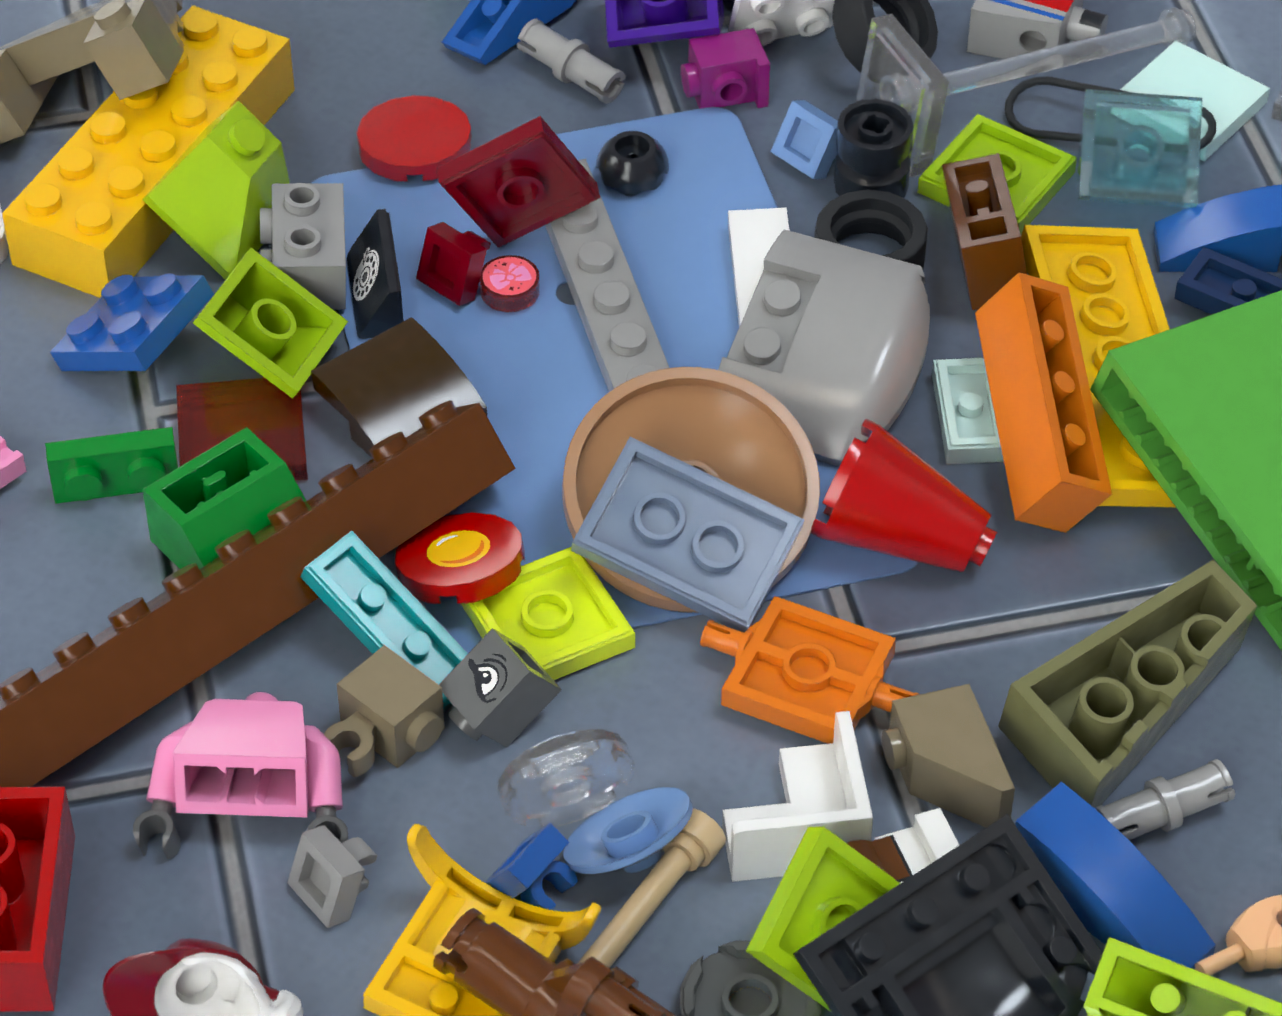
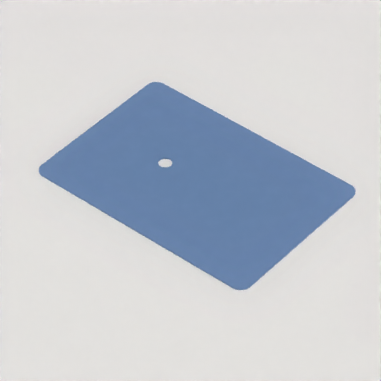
[312,107,919,653]

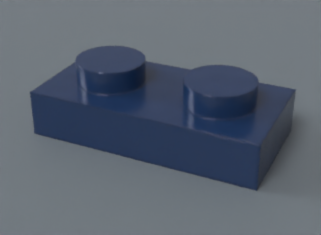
[1174,247,1282,315]

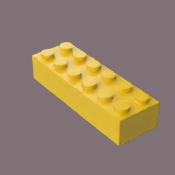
[2,5,295,298]

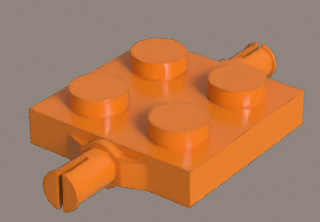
[700,596,919,744]

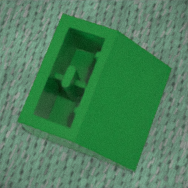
[142,427,306,569]

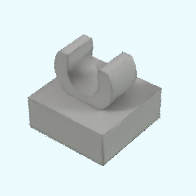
[287,825,377,928]

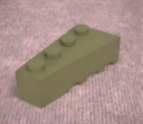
[998,560,1257,808]

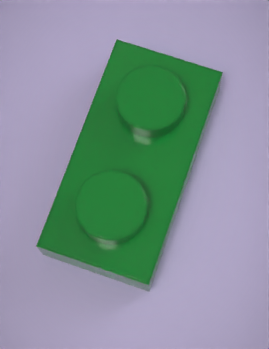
[45,427,179,504]

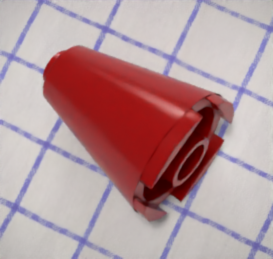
[811,419,997,572]

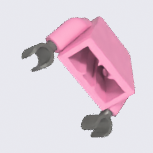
[133,692,348,859]

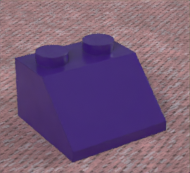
[605,0,724,48]

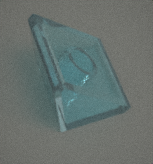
[1076,89,1203,208]

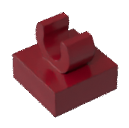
[416,222,491,306]

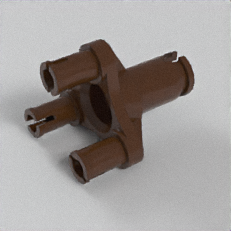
[433,908,676,1016]

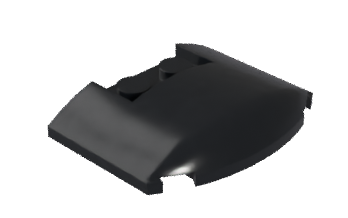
[793,814,1103,1016]

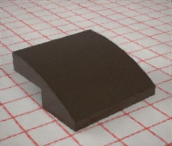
[311,317,488,457]

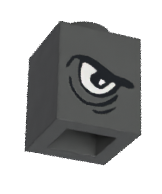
[439,628,562,747]

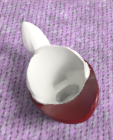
[103,938,303,1016]

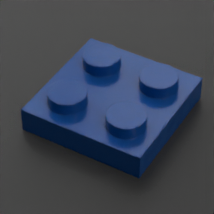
[50,273,214,371]

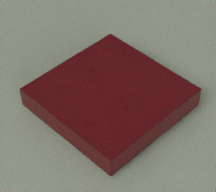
[436,116,600,248]

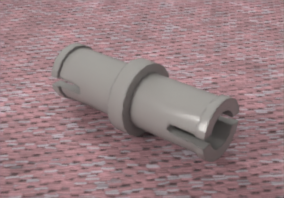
[517,18,626,104]
[1095,759,1235,840]

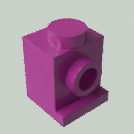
[681,28,770,109]

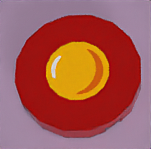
[395,512,525,604]

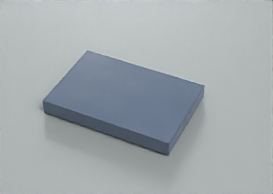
[571,436,804,632]

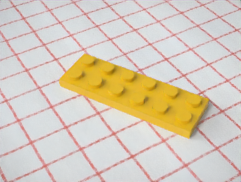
[1021,225,1176,507]

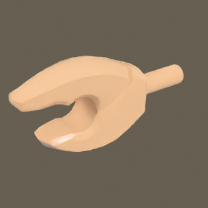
[1195,895,1282,976]

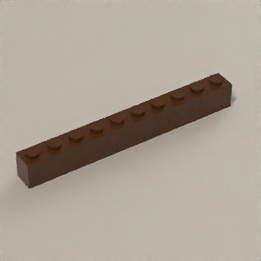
[0,400,516,787]

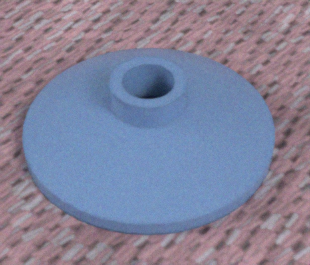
[563,787,693,874]

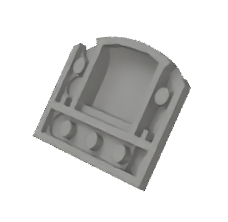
[718,229,930,467]

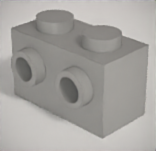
[260,183,346,309]

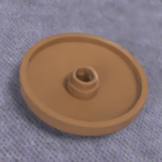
[562,367,820,613]

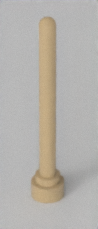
[577,808,726,968]

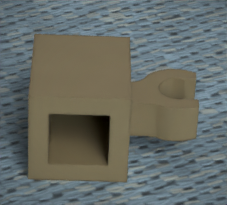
[324,645,445,777]

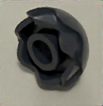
[596,131,669,196]

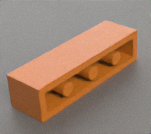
[975,272,1112,533]

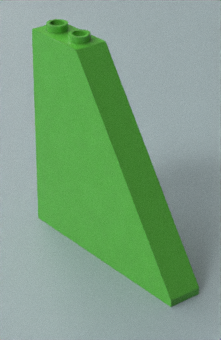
[1090,290,1282,651]

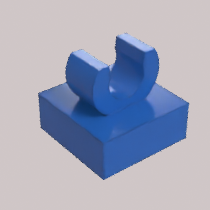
[485,823,578,910]

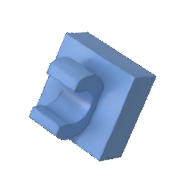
[771,100,838,179]

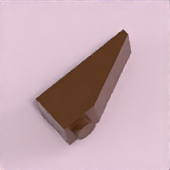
[942,153,1028,310]

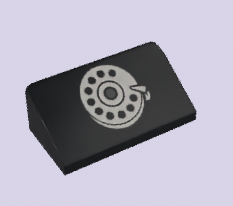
[347,209,403,339]

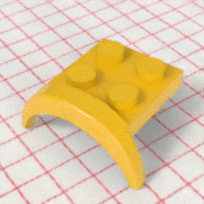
[363,824,601,1016]

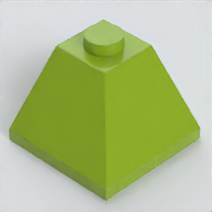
[143,100,290,280]
[193,248,348,399]

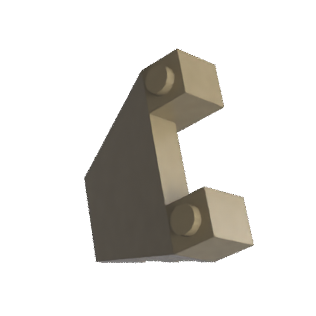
[0,0,184,144]

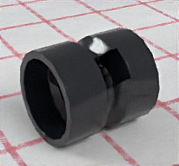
[834,99,914,198]

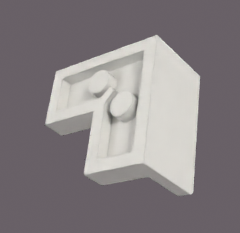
[722,711,873,882]

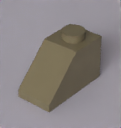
[882,684,1015,827]

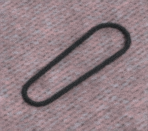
[1004,76,1216,152]

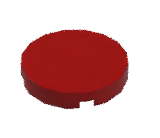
[356,95,472,182]

